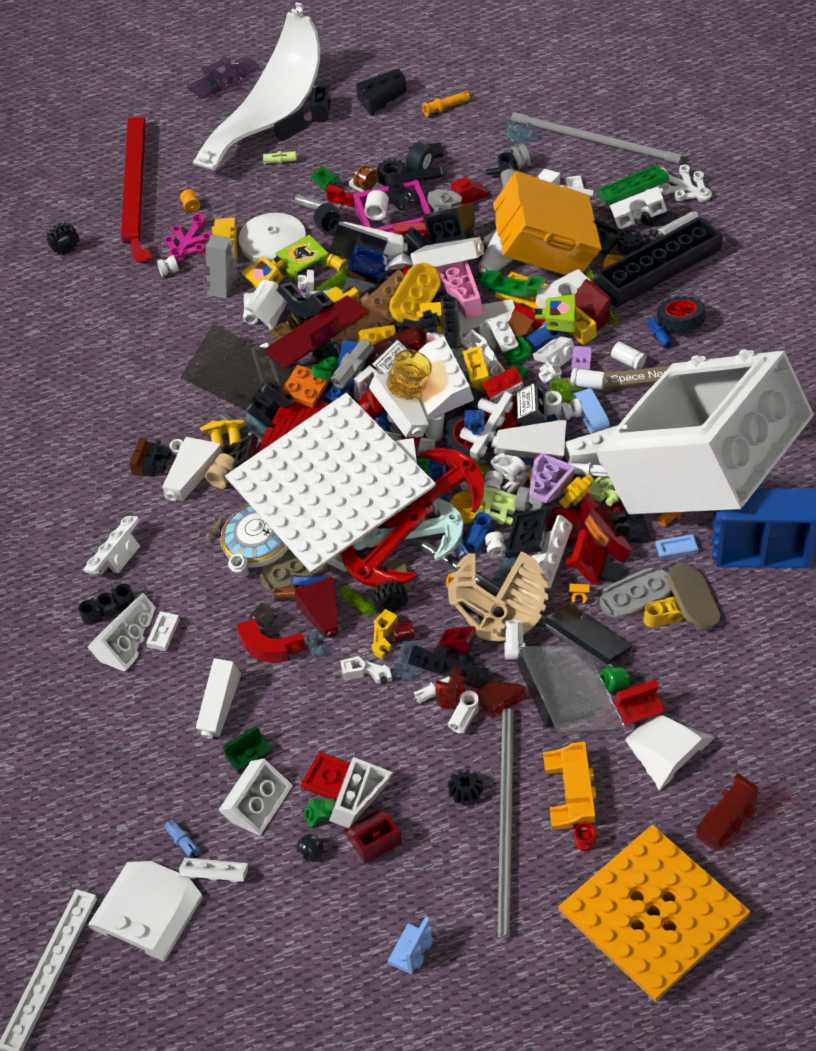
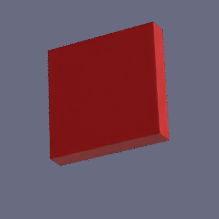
[300,752,350,802]

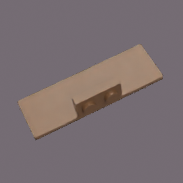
[332,269,405,348]

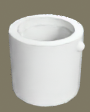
[364,190,389,220]

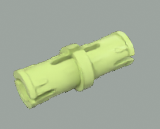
[263,151,297,164]

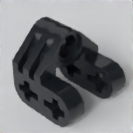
[246,376,295,428]

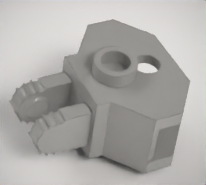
[427,189,462,212]

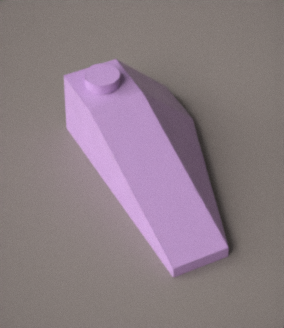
[529,453,576,503]

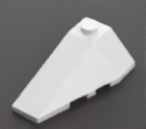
[88,593,156,671]

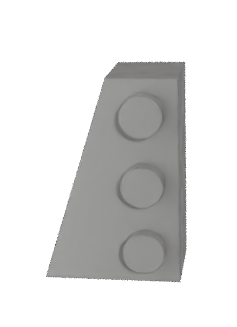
[206,235,239,298]

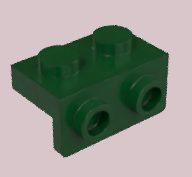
[222,725,273,775]

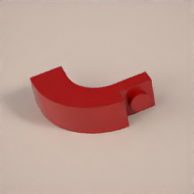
[236,619,306,663]

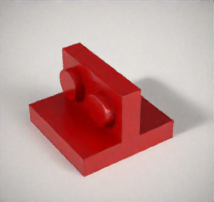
[612,679,664,726]

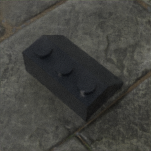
[422,203,476,244]

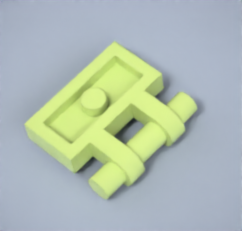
[589,476,620,506]
[474,486,516,525]

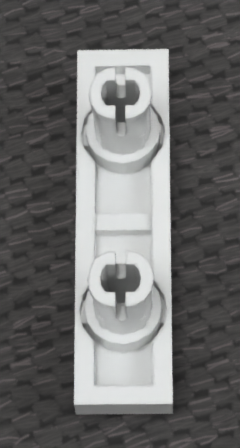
[460,391,513,462]

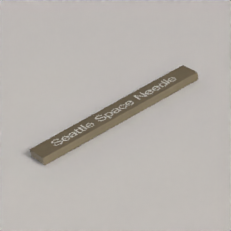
[555,365,671,396]

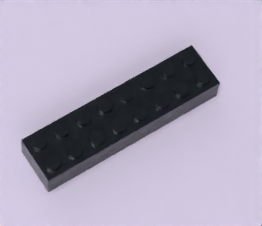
[594,216,723,308]

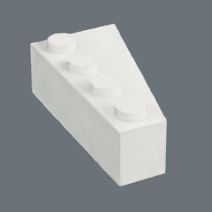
[564,425,619,465]

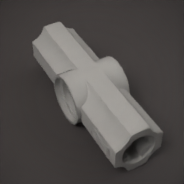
[330,339,374,388]

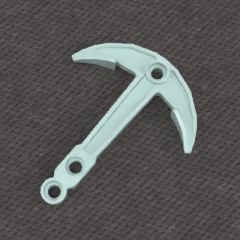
[352,498,464,560]

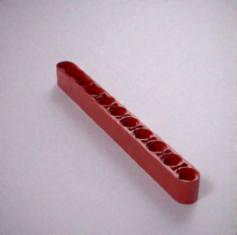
[121,116,146,243]

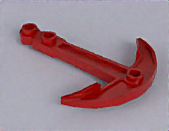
[384,448,484,529]
[341,497,434,587]

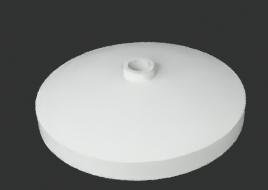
[239,213,306,262]

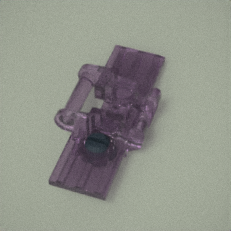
[187,56,260,99]

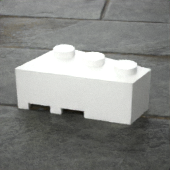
[329,757,393,828]

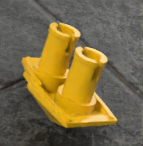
[200,420,247,449]

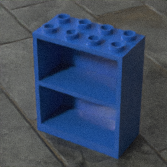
[711,488,816,568]

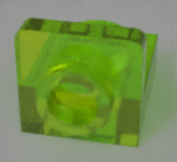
[549,379,573,403]

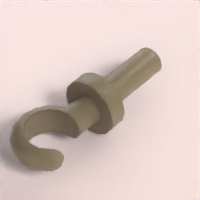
[206,518,223,543]

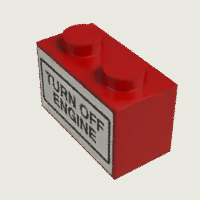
[481,366,525,404]

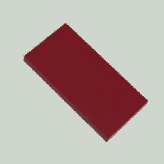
[547,502,626,543]

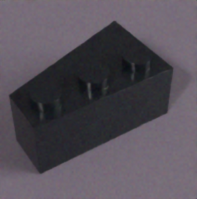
[356,68,407,116]

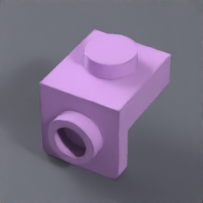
[571,346,591,370]

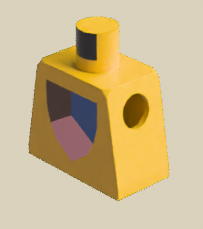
[241,255,284,288]

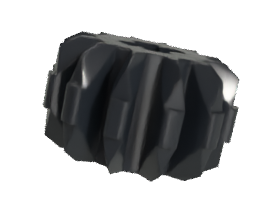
[448,768,484,806]

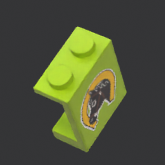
[276,235,329,283]

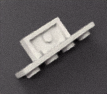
[530,515,573,588]
[83,516,140,573]

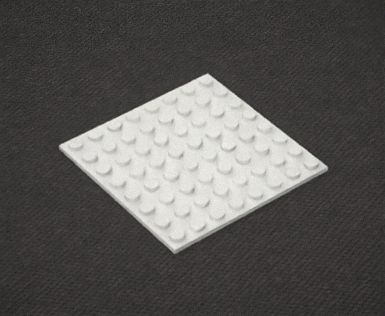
[225,393,436,574]

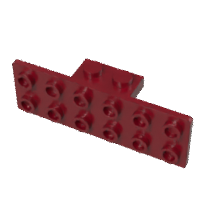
[264,295,369,369]

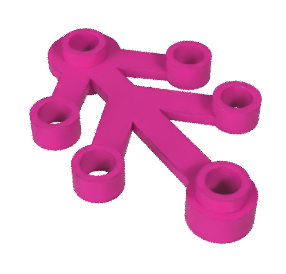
[164,213,211,262]

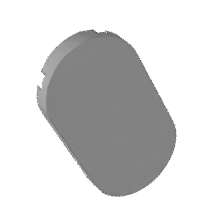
[599,568,672,619]

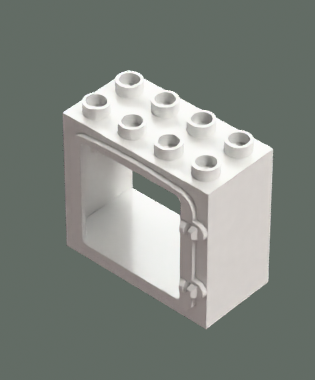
[596,350,814,514]

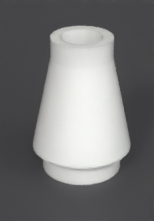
[228,554,249,577]

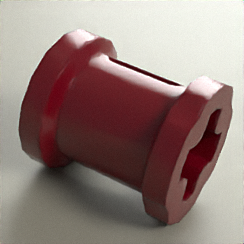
[392,621,415,643]

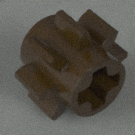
[285,313,307,329]

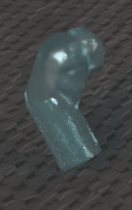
[307,629,324,657]

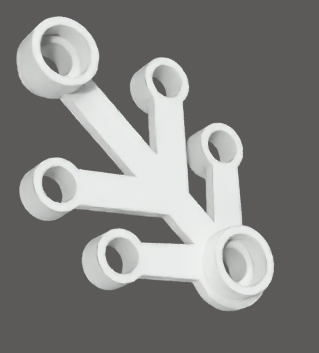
[661,165,712,202]

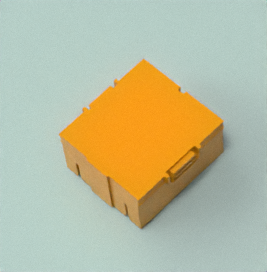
[493,171,602,275]

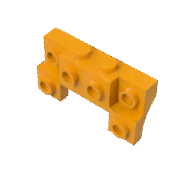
[543,742,596,830]

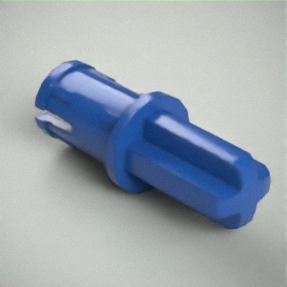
[646,317,673,349]

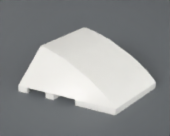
[625,715,715,791]

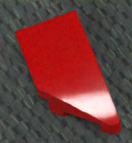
[130,238,152,262]

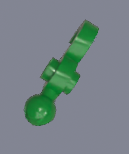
[311,356,339,380]

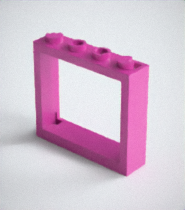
[353,179,431,233]

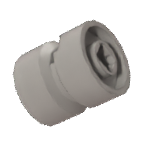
[515,486,546,512]

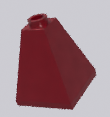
[295,576,338,638]

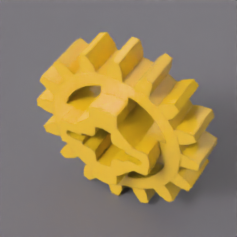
[559,474,595,508]

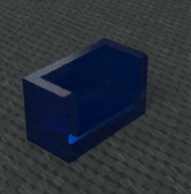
[348,244,388,279]

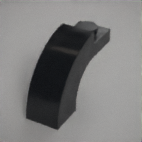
[277,281,334,317]

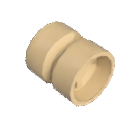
[205,453,236,489]

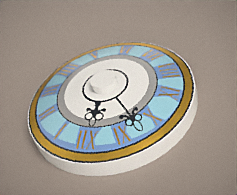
[221,504,289,568]

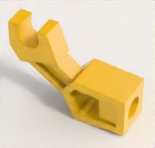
[371,609,398,660]

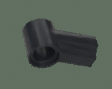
[641,211,678,226]
[402,226,434,252]

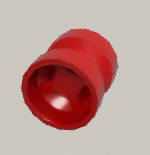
[574,822,596,852]

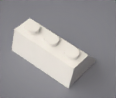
[218,759,293,835]

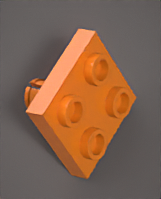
[283,365,330,408]

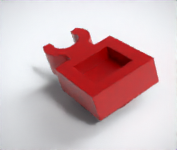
[326,185,354,207]

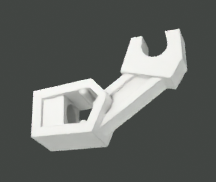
[340,656,392,684]

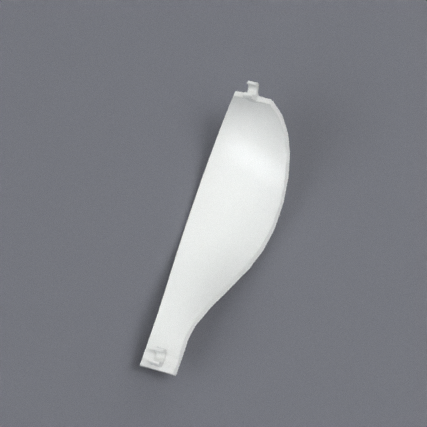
[193,2,320,170]

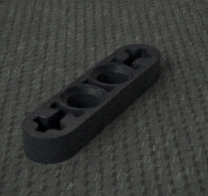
[384,166,445,186]

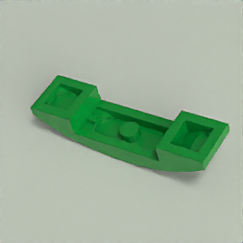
[478,270,546,296]

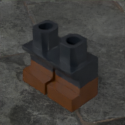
[129,437,171,477]

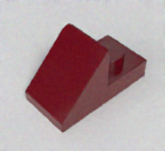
[438,626,476,653]

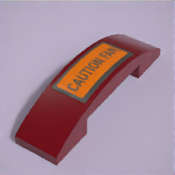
[579,493,633,563]

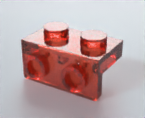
[435,666,466,710]

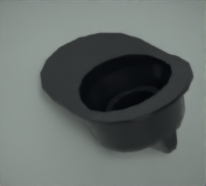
[314,203,345,236]

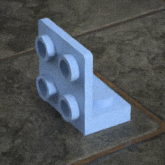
[388,917,434,974]

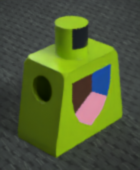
[535,294,576,332]

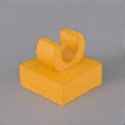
[569,584,590,603]

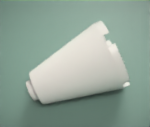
[478,230,514,275]

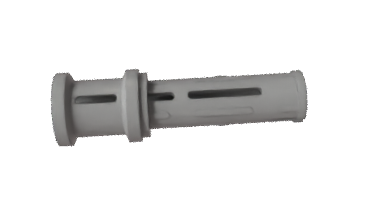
[294,194,344,214]

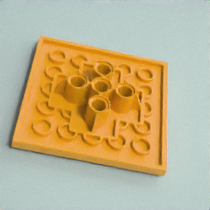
[558,825,750,1002]

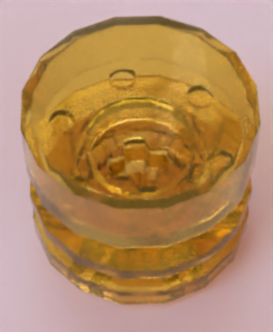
[386,349,432,400]

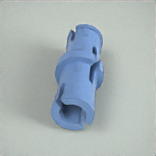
[164,819,200,858]

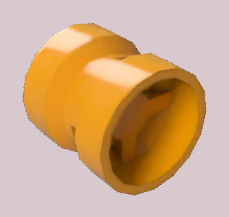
[180,189,200,213]

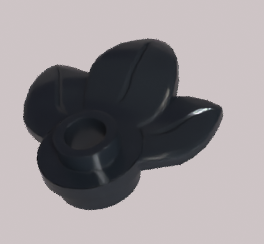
[386,182,417,211]

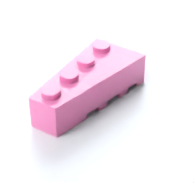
[435,260,483,319]

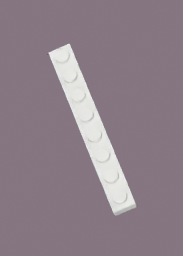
[0,889,97,1051]

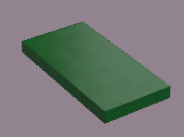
[596,165,670,206]

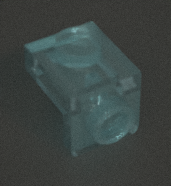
[505,122,532,144]

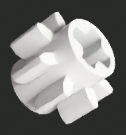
[539,361,561,385]

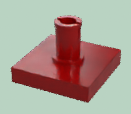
[566,530,607,585]

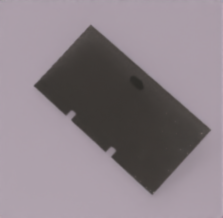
[181,324,297,414]

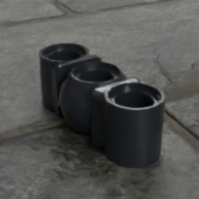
[78,583,135,625]

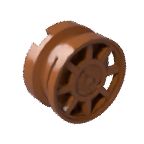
[353,165,378,191]

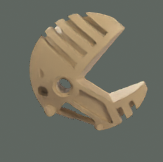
[448,552,548,642]

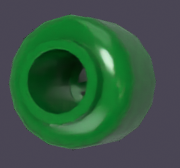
[599,666,631,694]

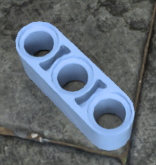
[572,388,610,434]

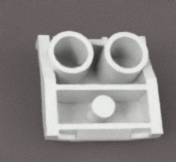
[245,280,288,330]

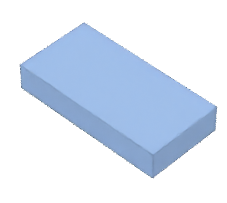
[655,534,699,560]

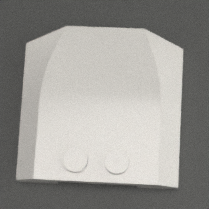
[88,861,203,962]

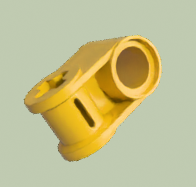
[643,597,684,627]

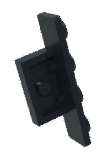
[408,645,489,690]

